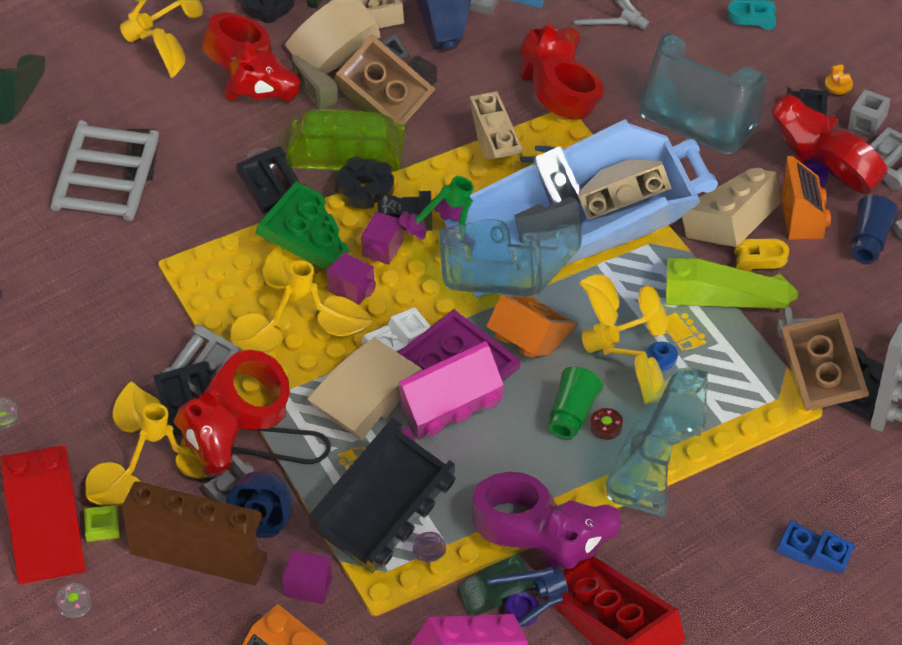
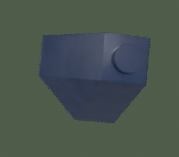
[416,0,471,51]

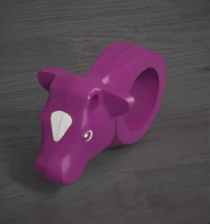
[472,471,622,568]

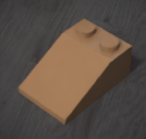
[334,35,436,130]
[781,312,869,411]

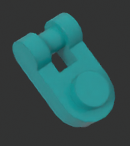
[727,0,776,30]

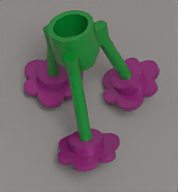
[398,176,474,252]

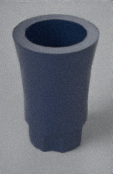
[850,195,898,264]

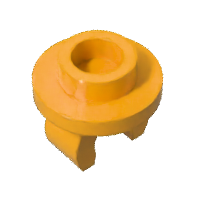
[825,64,853,95]

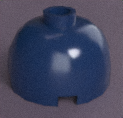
[226,470,294,538]

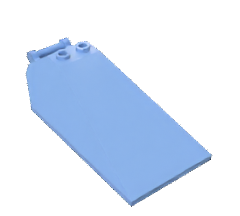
[444,119,718,298]

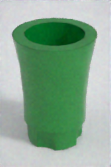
[547,366,604,440]

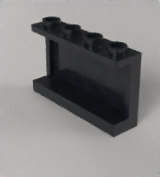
[309,418,456,574]

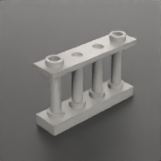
[870,323,902,432]

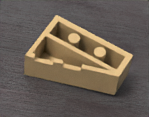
[682,168,781,247]

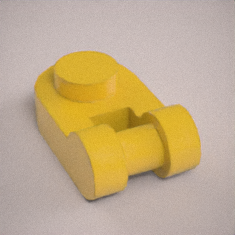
[734,239,790,272]

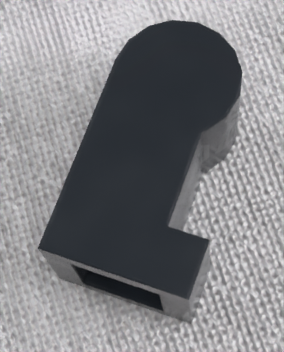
[377,191,432,231]

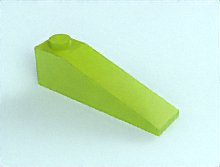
[666,257,789,308]

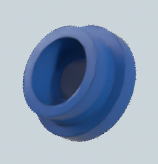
[647,342,678,371]

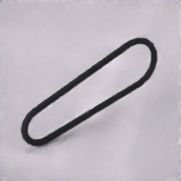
[232,427,331,464]

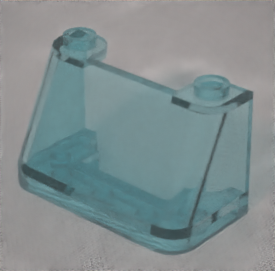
[639,32,766,154]
[439,219,582,297]
[606,367,708,517]

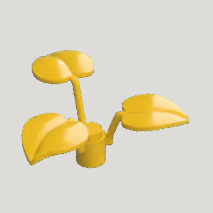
[120,0,203,78]
[229,246,373,353]
[579,274,668,412]
[86,381,233,506]

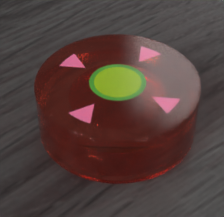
[590,408,623,440]

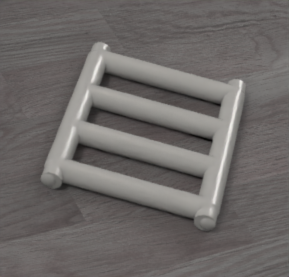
[50,120,160,222]

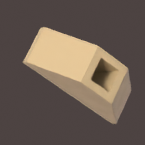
[470,91,523,160]
[577,159,672,220]

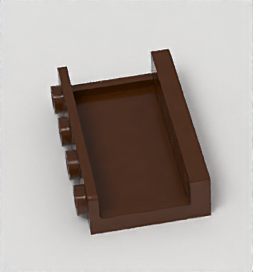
[122,481,268,586]

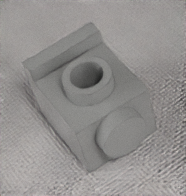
[848,89,891,140]

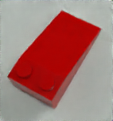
[0,444,86,585]
[544,556,685,645]

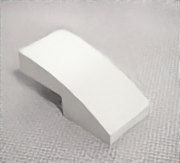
[361,307,431,353]

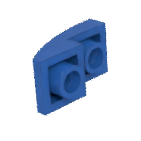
[776,520,855,573]

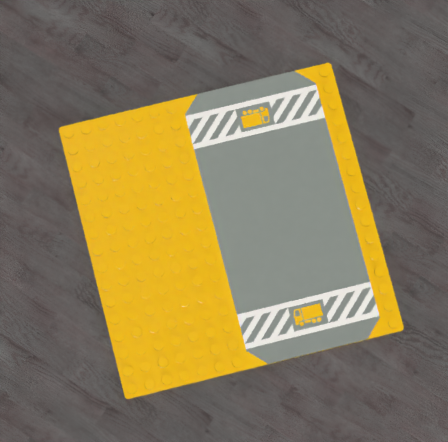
[158,112,823,616]

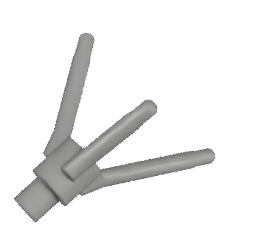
[573,0,650,30]

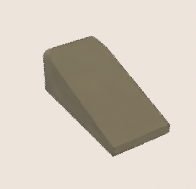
[292,55,338,109]

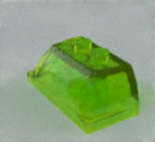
[286,109,405,172]

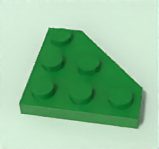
[255,181,350,270]

